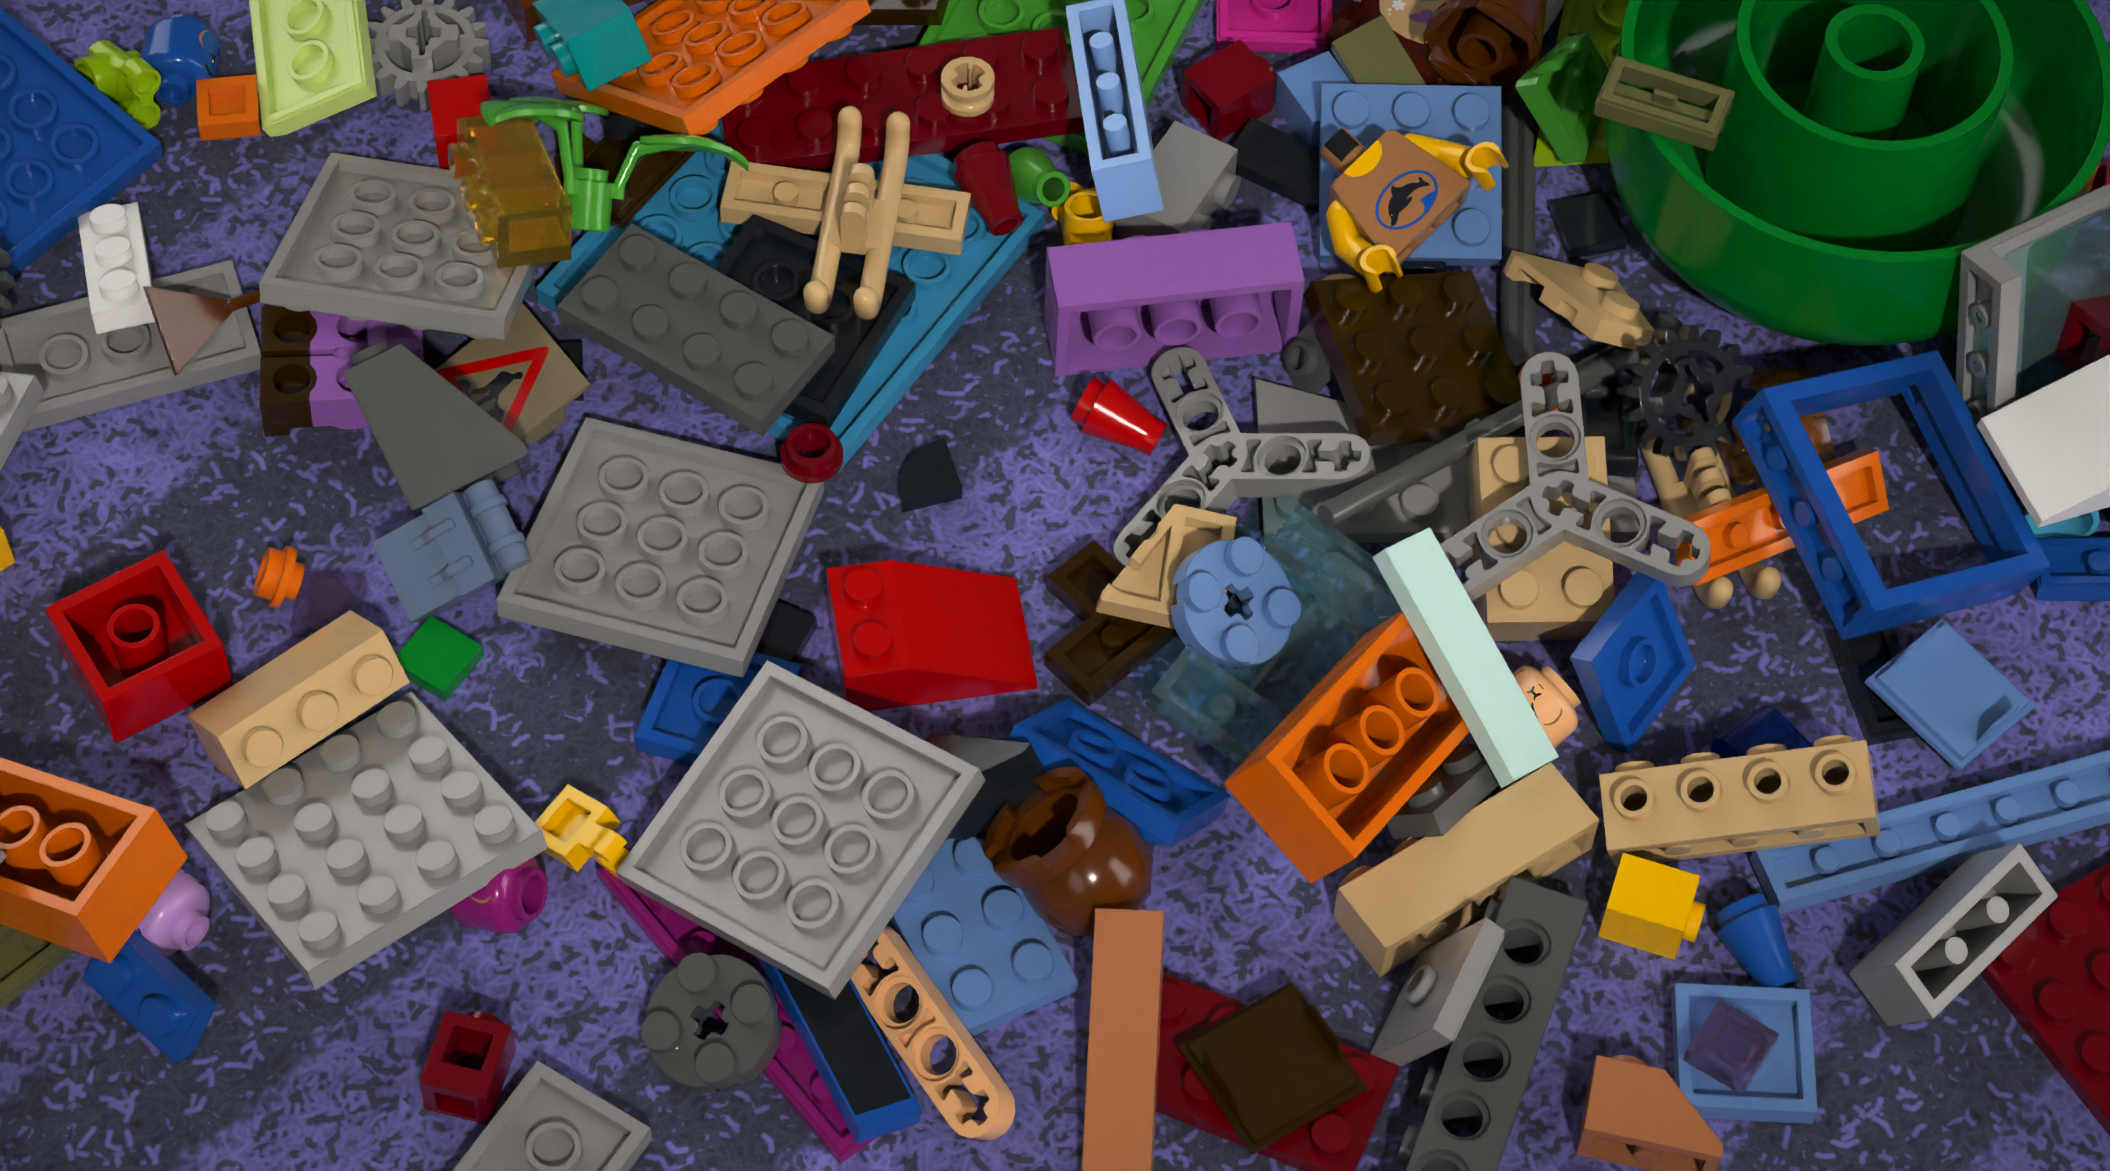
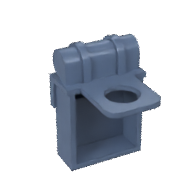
[372,478,532,623]

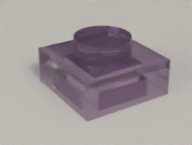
[290,571,368,637]

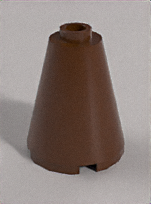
[1423,0,1547,97]

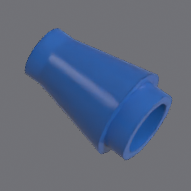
[1715,893,1800,988]

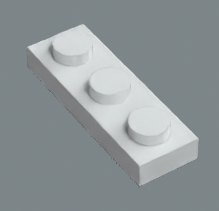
[78,202,155,334]

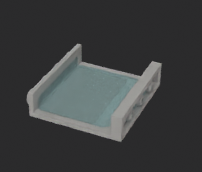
[1955,183,2110,472]

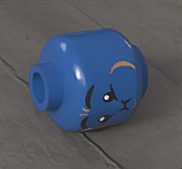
[140,14,221,105]

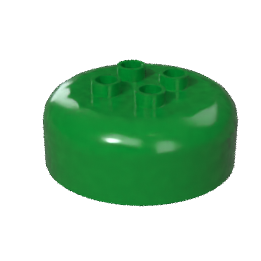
[1605,0,2110,346]

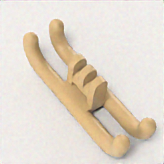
[803,106,910,320]
[1636,384,1782,609]

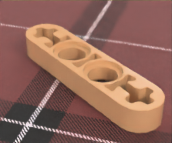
[851,926,1016,1140]

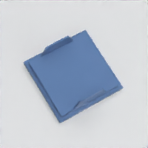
[1864,618,2036,772]

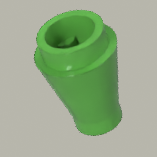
[1009,147,1070,207]

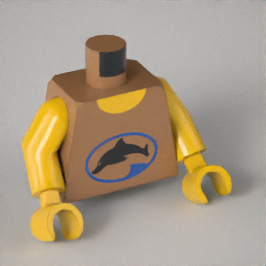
[1320,127,1509,293]

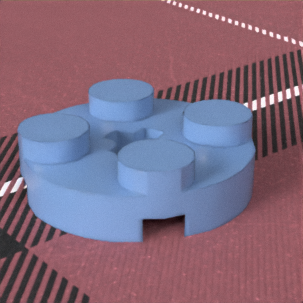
[1171,537,1301,670]

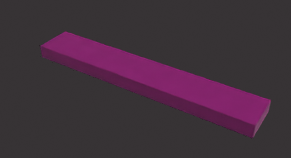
[596,842,878,1164]

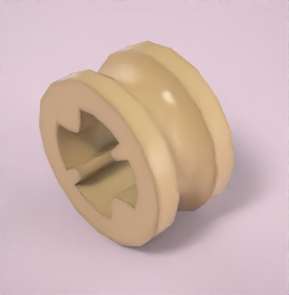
[941,57,995,117]

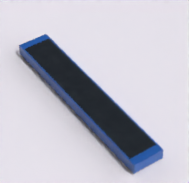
[758,958,922,1144]

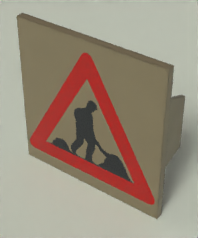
[435,303,592,446]

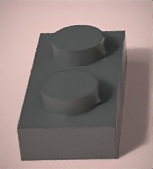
[1387,744,1499,839]

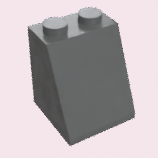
[343,342,532,518]

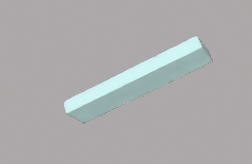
[1372,527,1559,788]

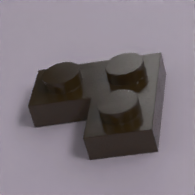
[1044,540,1178,706]

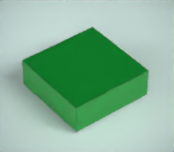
[396,615,484,702]

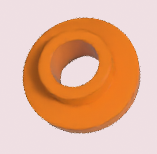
[253,545,305,609]

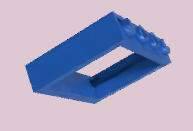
[1732,350,2051,641]

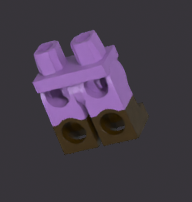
[260,306,424,437]

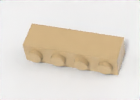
[1333,762,1599,977]

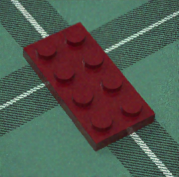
[1156,972,1400,1171]

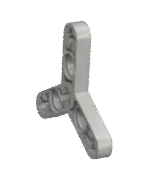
[1114,347,1377,567]
[1440,352,1711,602]

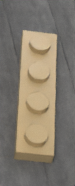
[720,160,971,256]

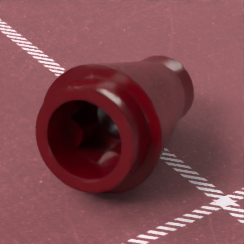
[953,141,1024,236]

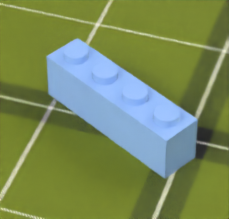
[1065,0,1164,222]

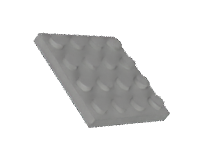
[259,152,563,340]
[496,417,824,678]
[616,660,986,1000]
[184,691,548,990]

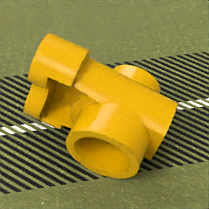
[1051,181,1115,246]

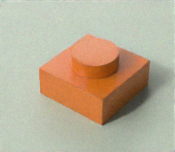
[196,74,261,141]

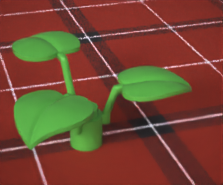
[480,96,749,233]

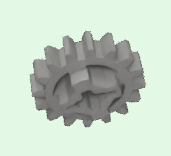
[368,0,492,110]

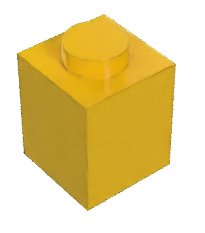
[1598,853,1706,960]

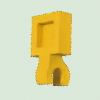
[535,784,630,880]

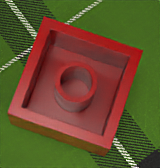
[45,550,234,744]

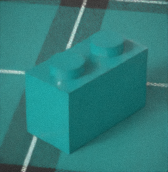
[532,0,652,92]

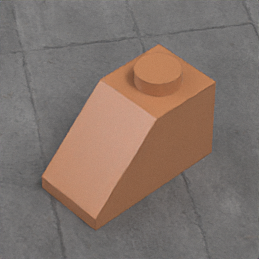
[1576,1055,1724,1171]

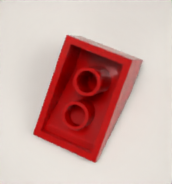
[826,560,1038,712]

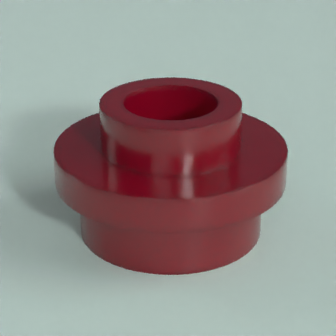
[780,423,843,483]

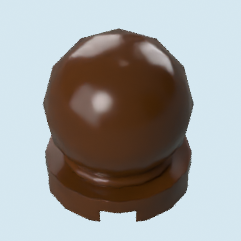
[983,767,1153,937]

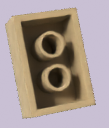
[1467,436,1615,641]

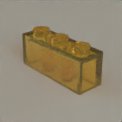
[448,116,572,268]

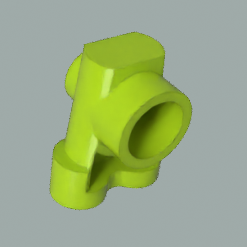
[73,40,161,130]

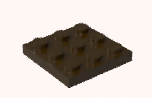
[1303,270,1525,446]

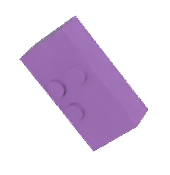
[1044,222,1305,377]

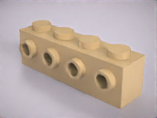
[1599,735,1881,866]

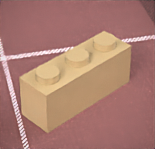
[187,610,410,789]

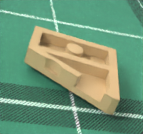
[1503,250,1655,351]
[1096,504,1237,629]

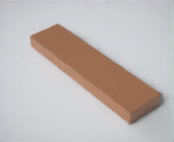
[1082,908,1166,1171]

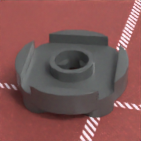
[641,952,782,1093]

